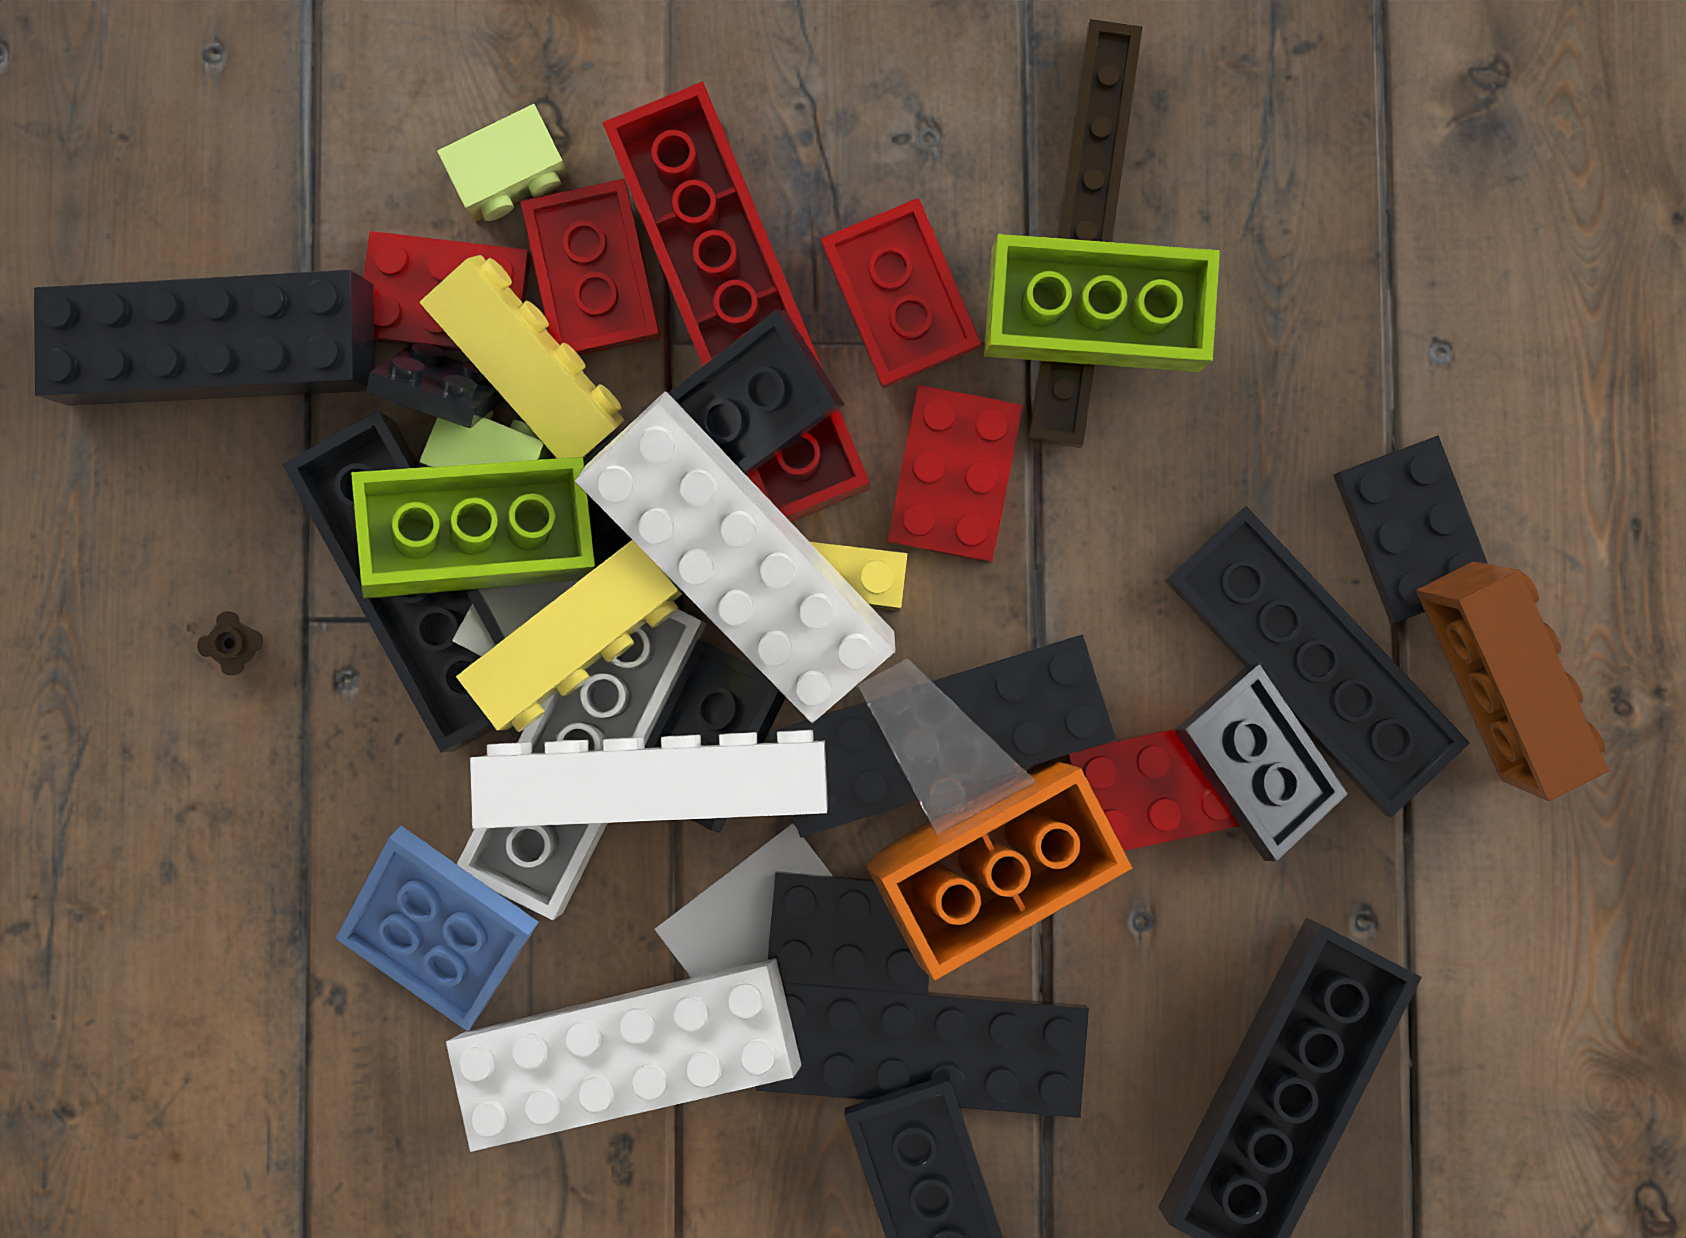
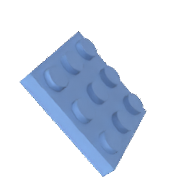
[335,826,539,1032]

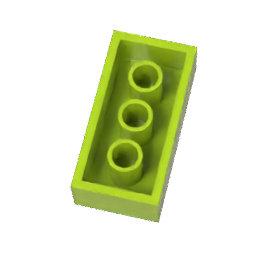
[984,234,1220,372]
[351,457,595,598]

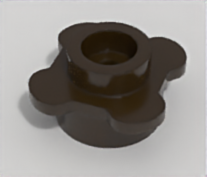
[197,611,263,676]

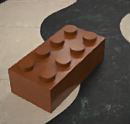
[1416,562,1609,801]

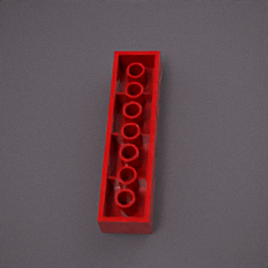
[602,81,870,522]

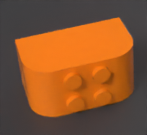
[867,762,1132,981]

